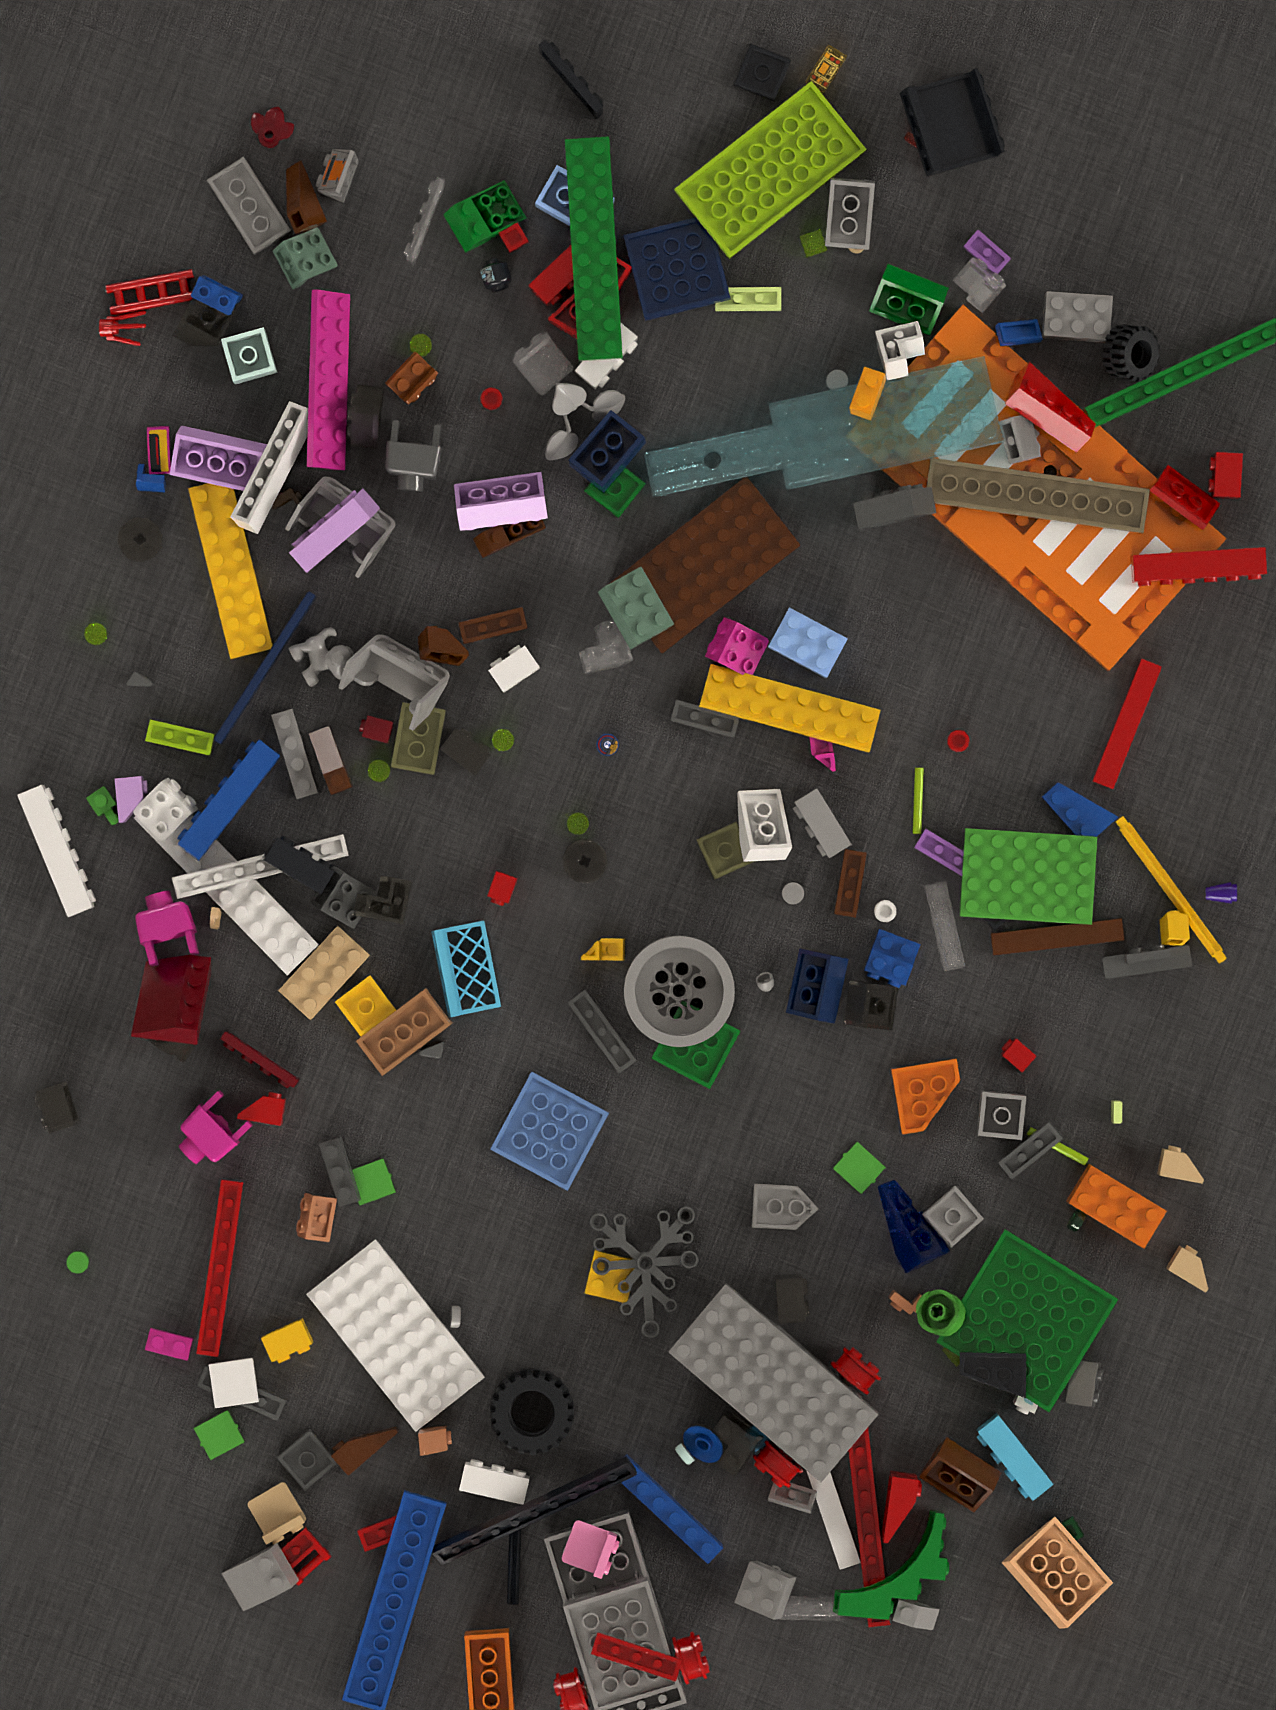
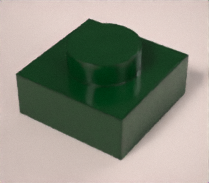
[1060,1516,1084,1543]

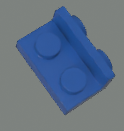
[191,275,243,315]

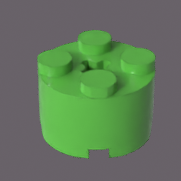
[916,1290,966,1336]

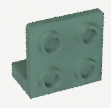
[273,228,337,289]

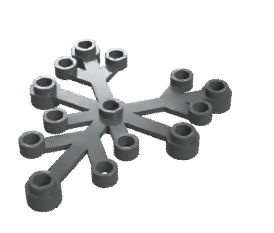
[589,1207,698,1338]

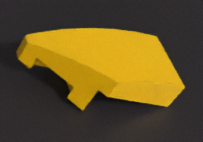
[581,938,625,961]

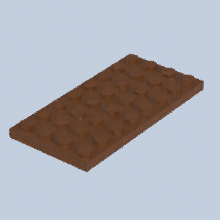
[609,476,801,654]

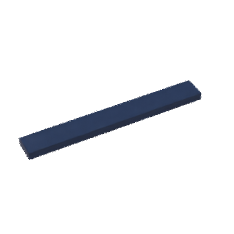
[214,592,317,744]

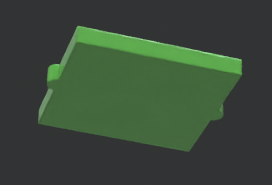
[833,1142,886,1194]
[352,1158,396,1205]
[194,1410,245,1460]

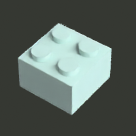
[221,327,278,384]

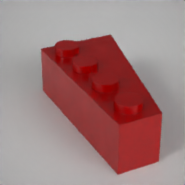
[1005,362,1096,453]

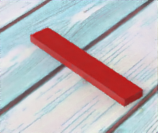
[1092,659,1162,789]

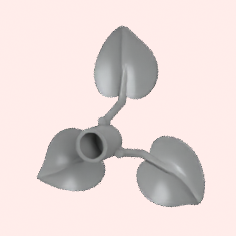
[545,383,625,461]

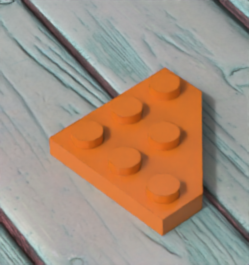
[891,1058,960,1135]

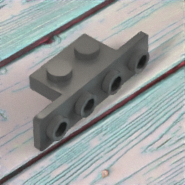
[1102,944,1192,979]

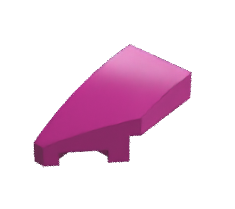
[809,737,836,772]

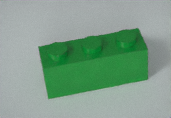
[869,264,949,336]

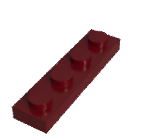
[220,1031,300,1088]

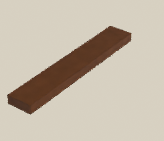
[990,918,1124,955]

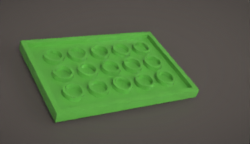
[959,828,1097,925]

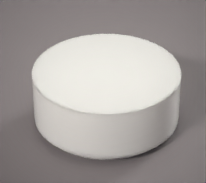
[874,900,896,922]

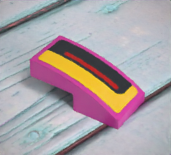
[147,426,171,474]

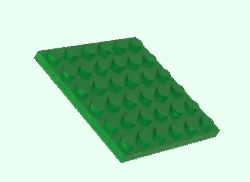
[936,1229,1119,1412]

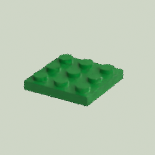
[651,1000,740,1089]

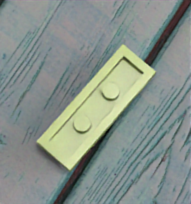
[715,287,781,311]

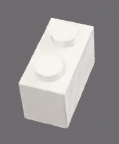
[488,645,540,693]

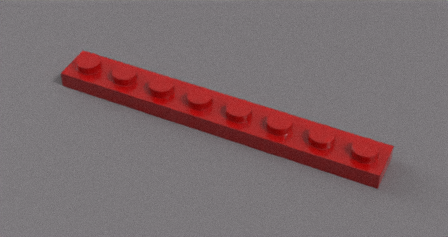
[196,1179,244,1357]

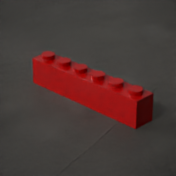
[1130,547,1267,587]

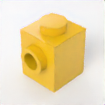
[1160,910,1190,946]

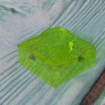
[799,229,827,258]

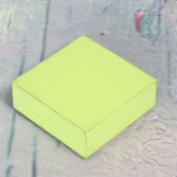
[1111,1100,1122,1124]

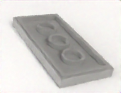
[207,156,291,255]

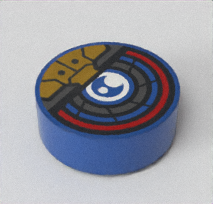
[597,734,619,756]

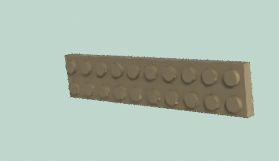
[926,458,1150,534]

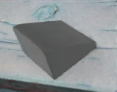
[126,671,155,687]
[419,1041,444,1059]

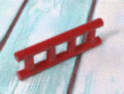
[105,269,196,315]

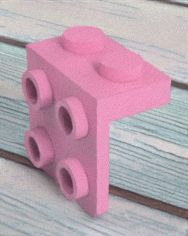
[562,1520,620,1579]

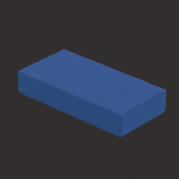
[995,319,1043,346]

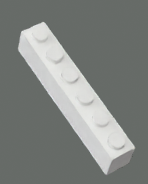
[230,401,308,534]
[17,785,96,917]

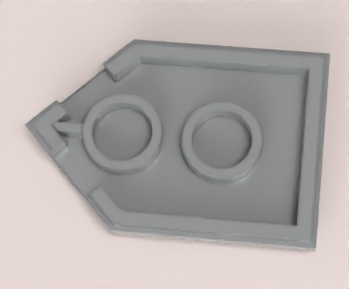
[752,1184,818,1230]

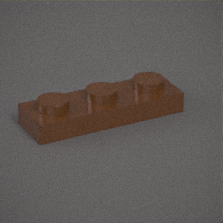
[458,607,528,644]
[834,849,867,918]

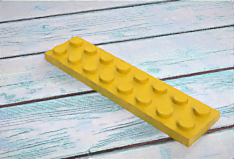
[188,483,273,659]
[699,664,880,753]

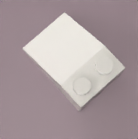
[737,789,792,862]

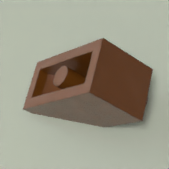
[418,626,469,666]

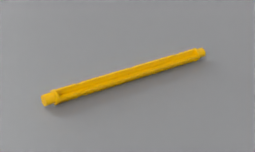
[1115,816,1227,964]

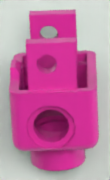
[135,891,199,967]
[178,1090,253,1164]

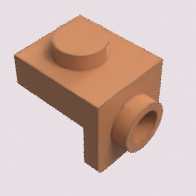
[889,1290,922,1315]

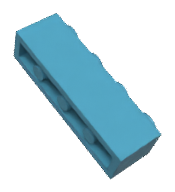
[976,1413,1053,1501]

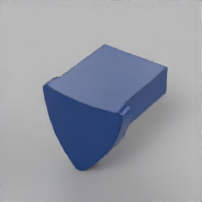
[136,464,166,492]

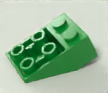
[444,180,526,253]

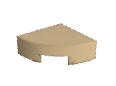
[210,907,222,930]

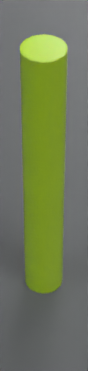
[913,768,924,834]
[1027,1127,1089,1166]

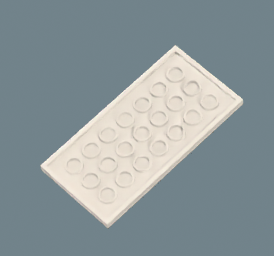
[306,1239,485,1432]

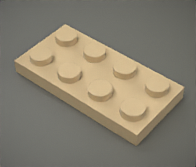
[278,926,370,1020]

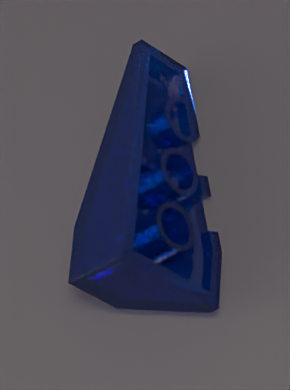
[878,1180,950,1273]

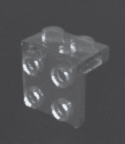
[512,332,573,395]

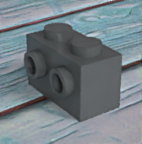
[1065,1360,1104,1407]

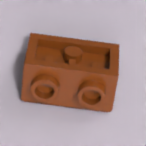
[385,351,438,405]

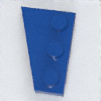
[1042,782,1118,837]

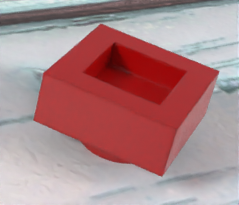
[499,222,529,253]

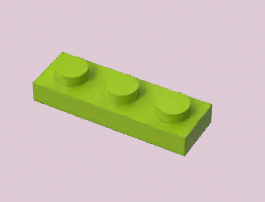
[145,720,215,756]

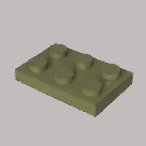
[391,702,446,775]

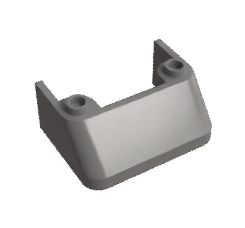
[285,477,395,578]
[339,635,450,731]

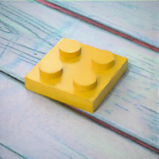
[335,975,396,1037]
[584,1250,634,1303]

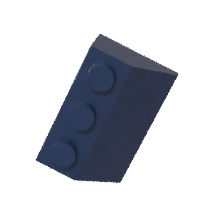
[786,948,849,1024]

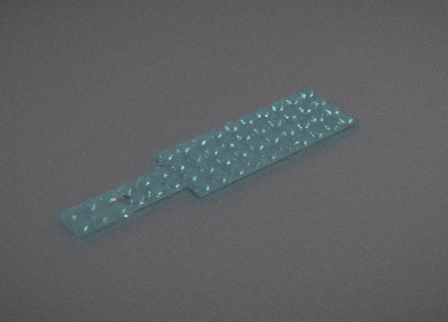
[644,356,1003,497]

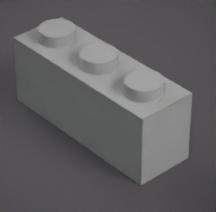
[793,788,852,858]

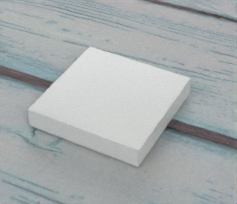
[209,1358,259,1408]

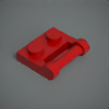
[281,1527,332,1586]

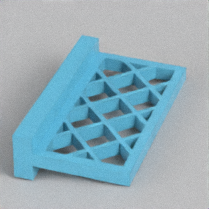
[431,921,501,1017]

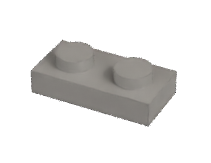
[768,1482,817,1514]

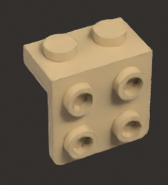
[248,1482,306,1545]

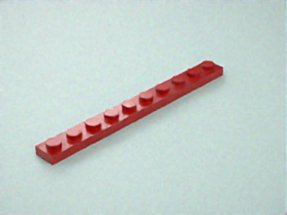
[848,1427,890,1628]

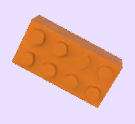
[1066,1164,1167,1248]
[464,1628,515,1710]

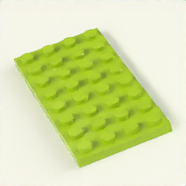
[674,81,867,259]

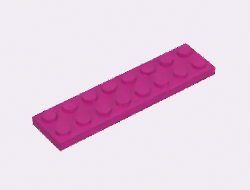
[307,290,350,471]

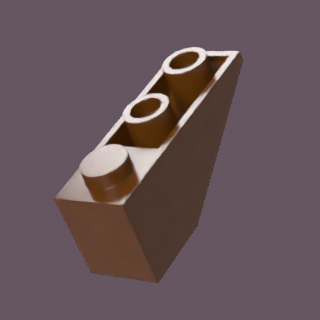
[286,160,327,234]
[473,519,546,558]

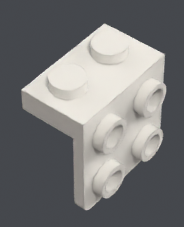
[133,778,199,841]

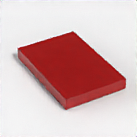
[1150,465,1220,530]

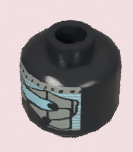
[480,258,512,292]

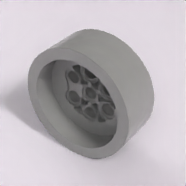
[624,935,735,1047]

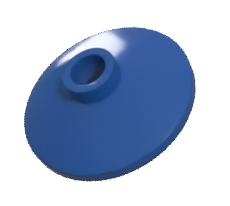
[683,1426,723,1463]

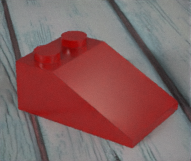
[881,1471,922,1543]

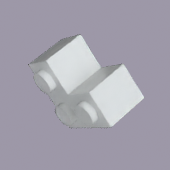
[875,321,925,381]

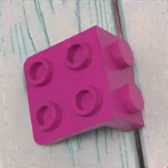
[705,617,769,675]

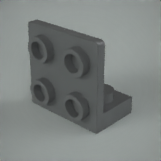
[311,865,376,929]

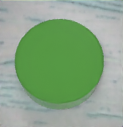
[67,1251,89,1274]

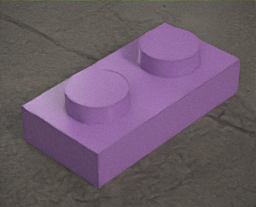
[963,230,1011,276]

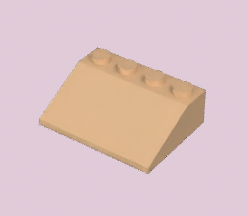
[1001,1517,1113,1629]

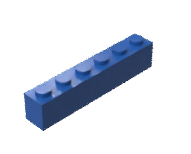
[177,740,280,861]
[621,1454,723,1564]

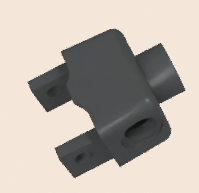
[385,420,443,492]

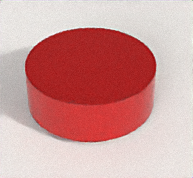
[480,388,503,410]
[947,730,970,752]

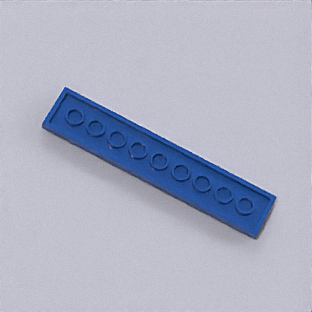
[342,1490,447,1710]

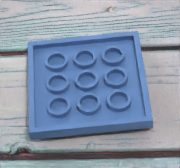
[490,1072,609,1191]

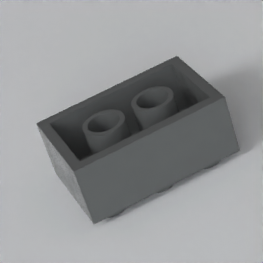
[853,484,937,529]

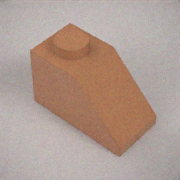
[418,1426,452,1456]

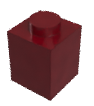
[359,715,394,744]

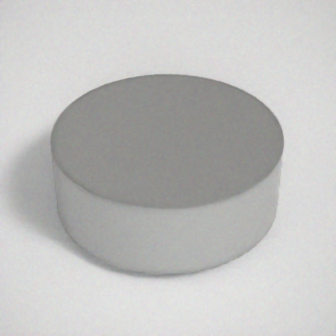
[826,370,848,392]
[782,882,804,904]
[450,1306,461,1328]

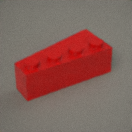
[548,258,632,339]

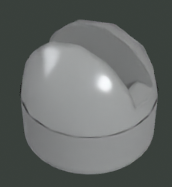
[756,972,775,992]

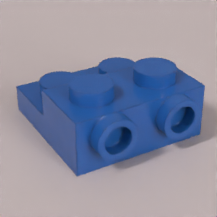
[864,929,921,988]

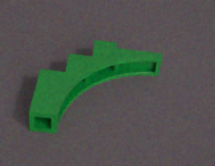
[832,1510,949,1620]

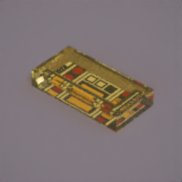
[805,44,847,94]

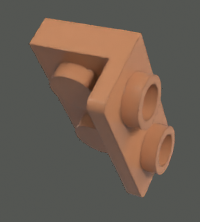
[296,1193,337,1242]

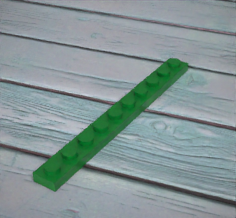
[1083,318,1276,428]

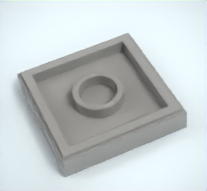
[922,1186,984,1248]

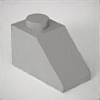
[891,1598,940,1630]

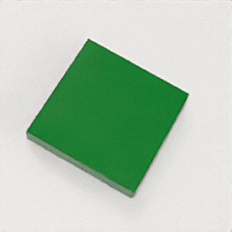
[584,467,646,518]

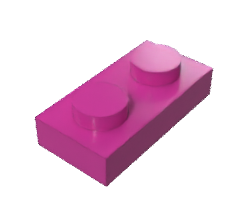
[145,1328,194,1361]

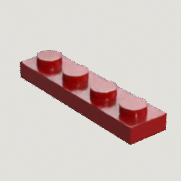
[591,1632,683,1682]

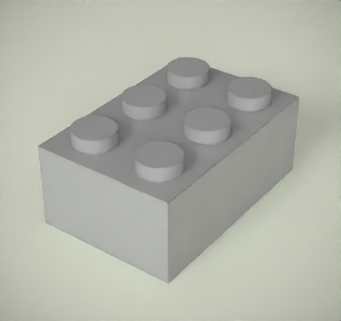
[1042,291,1113,343]

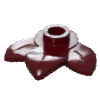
[251,107,294,148]

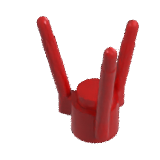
[99,310,146,346]

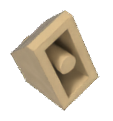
[1157,1145,1204,1184]
[1166,1245,1208,1293]

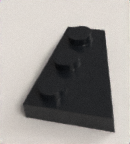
[959,1352,1027,1398]

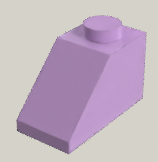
[115,776,149,823]

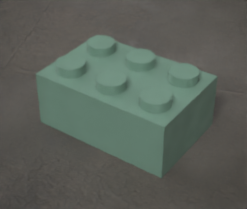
[598,567,674,650]

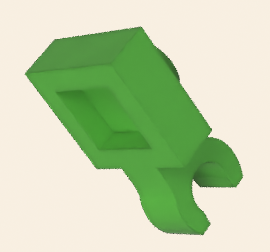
[86,786,119,826]

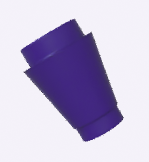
[1206,882,1237,904]

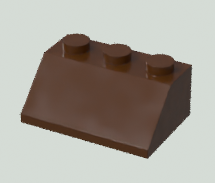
[919,1437,1002,1512]

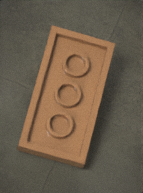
[356,988,453,1076]

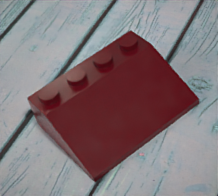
[131,955,211,1045]

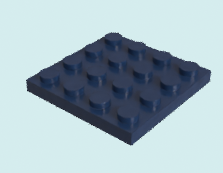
[624,217,731,321]

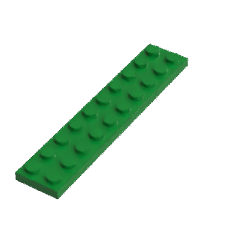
[565,137,623,361]

